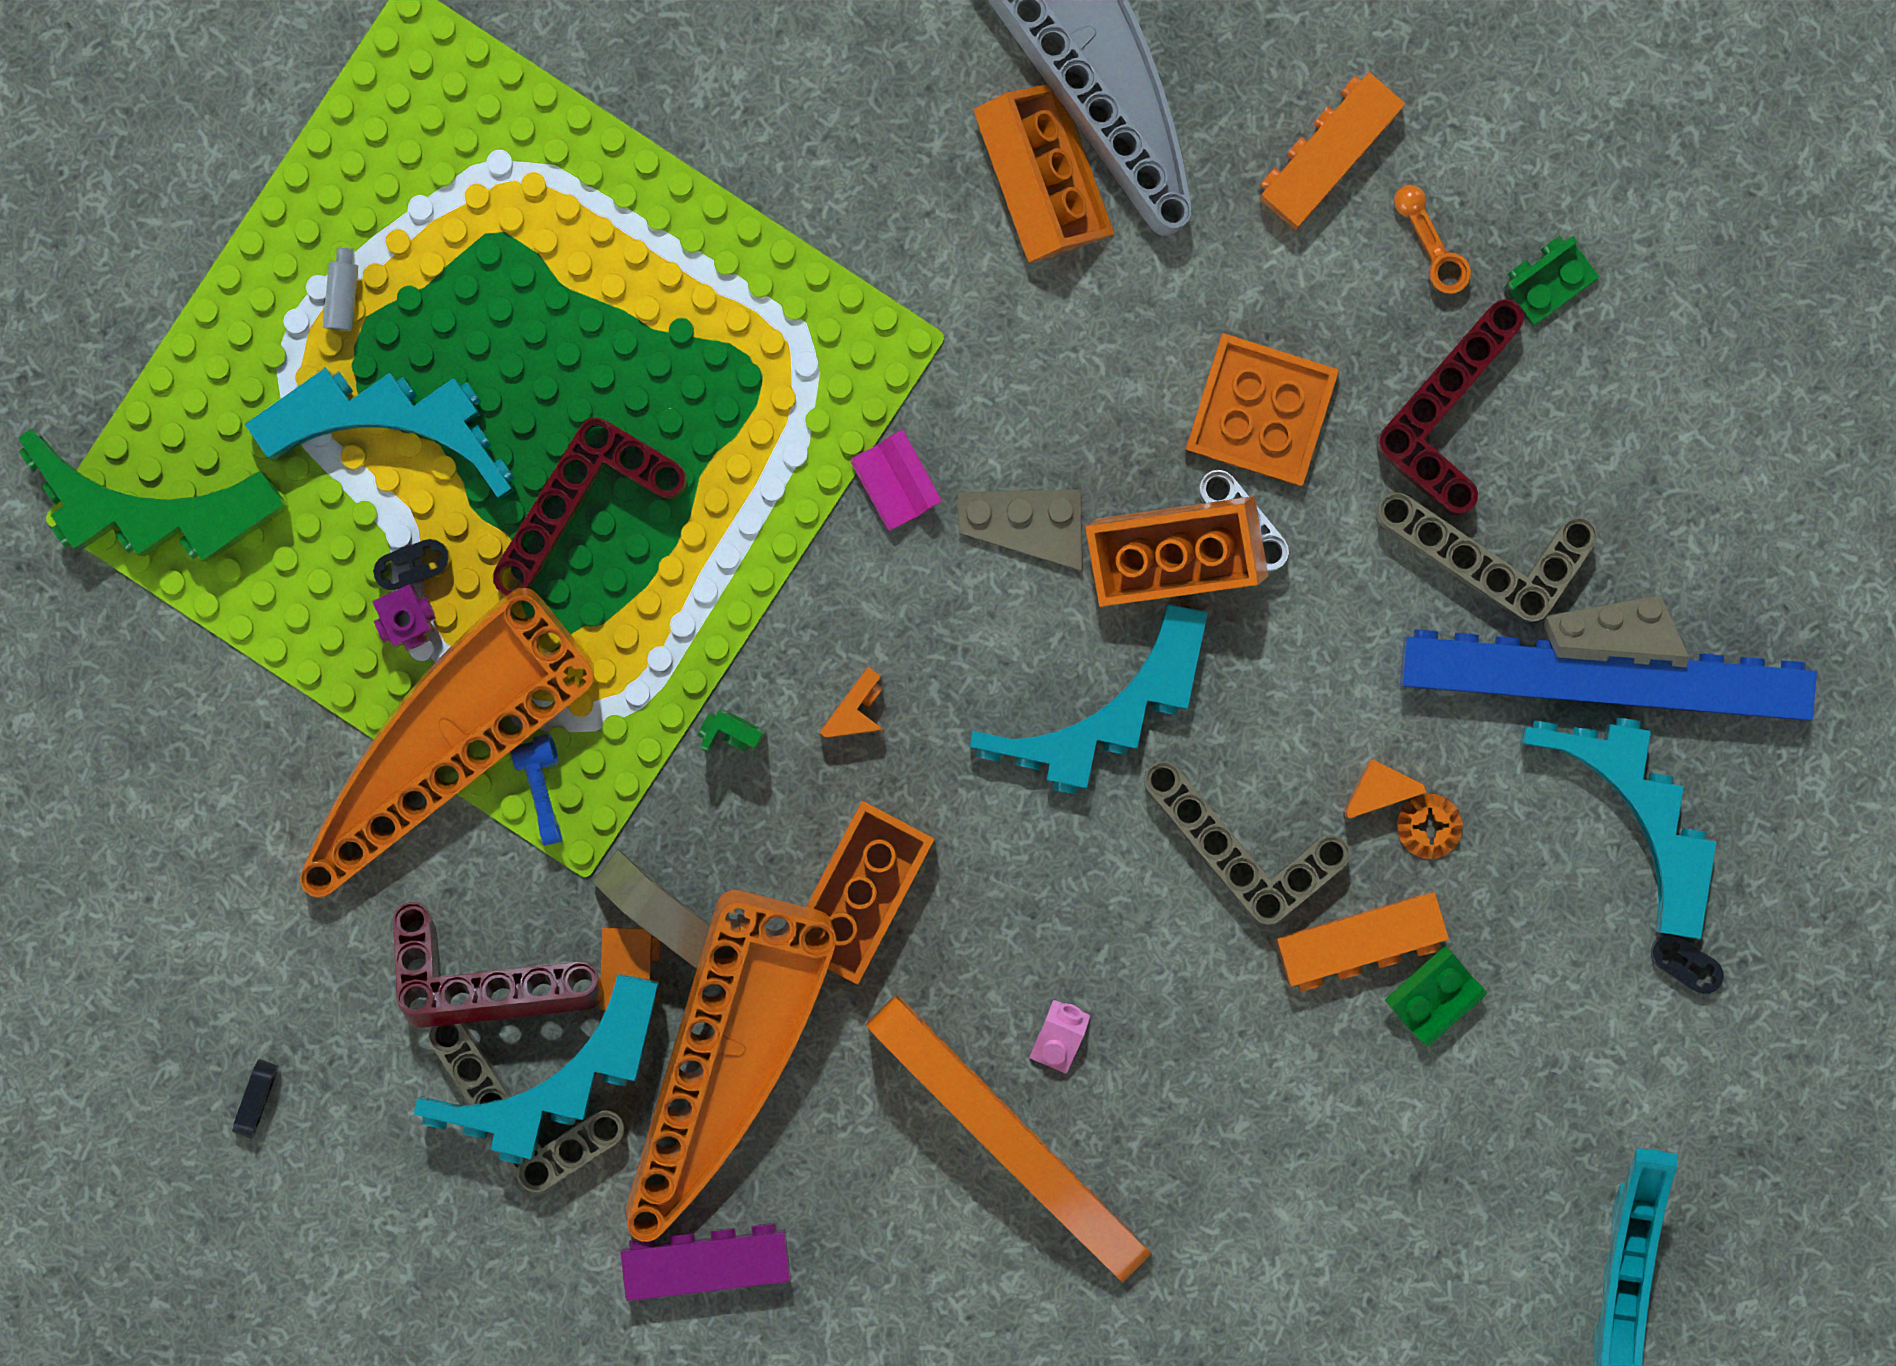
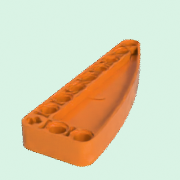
[300,588,594,897]
[626,890,836,1242]
[866,993,1152,1283]

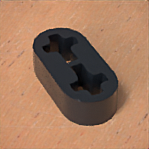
[373,539,451,591]
[1651,935,1724,994]
[232,1059,279,1139]

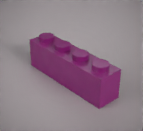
[620,1223,791,1301]

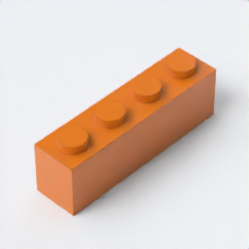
[1259,72,1406,231]
[1275,892,1449,991]

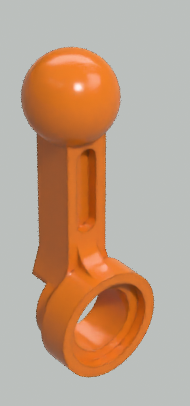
[1394,184,1471,294]

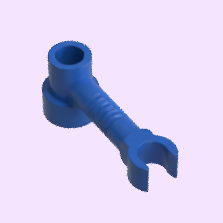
[511,733,563,846]

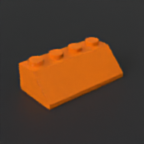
[973,84,1115,263]

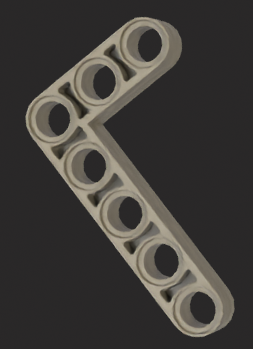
[1376,493,1597,623]
[1143,761,1350,925]
[592,850,735,989]
[428,1023,626,1192]

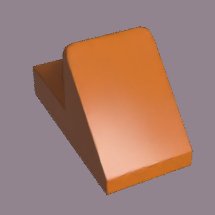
[819,667,884,738]

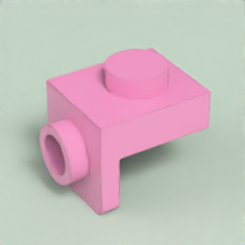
[1029,1000,1090,1074]

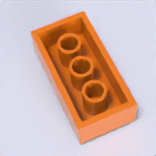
[1085,496,1269,607]
[805,800,935,985]

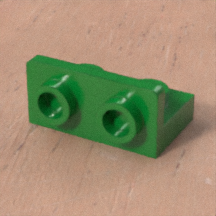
[1504,235,1600,326]
[697,709,767,751]
[1384,946,1487,1047]

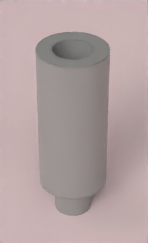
[322,248,359,331]

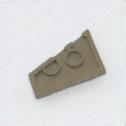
[958,489,1082,572]
[1543,595,1689,667]

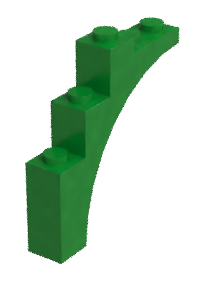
[18,429,288,563]

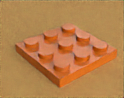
[1185,333,1339,488]

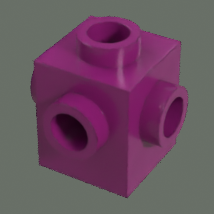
[372,584,437,651]

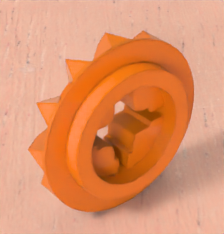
[1397,794,1463,859]

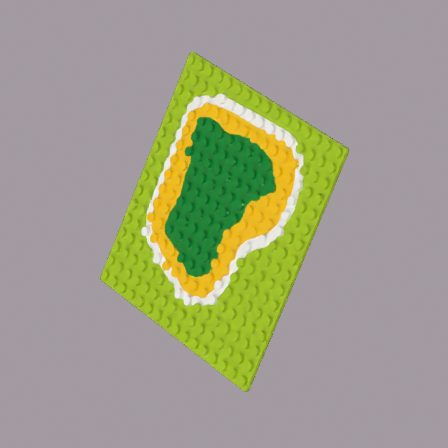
[46,0,944,877]

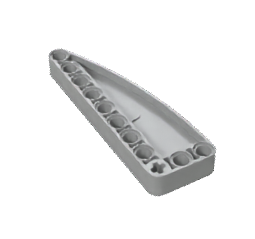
[988,0,1191,236]

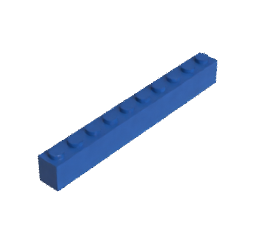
[1400,630,1817,721]

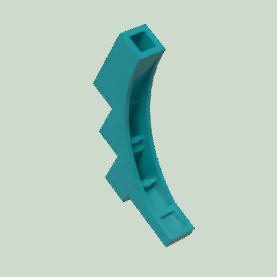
[245,367,515,500]
[969,604,1208,795]
[1520,718,1717,939]
[413,973,660,1164]

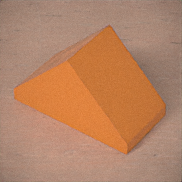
[1343,759,1427,819]

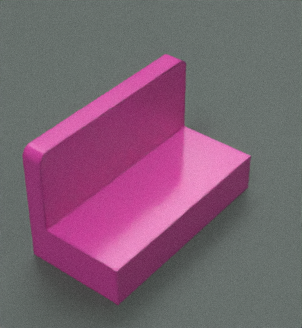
[851,429,942,530]

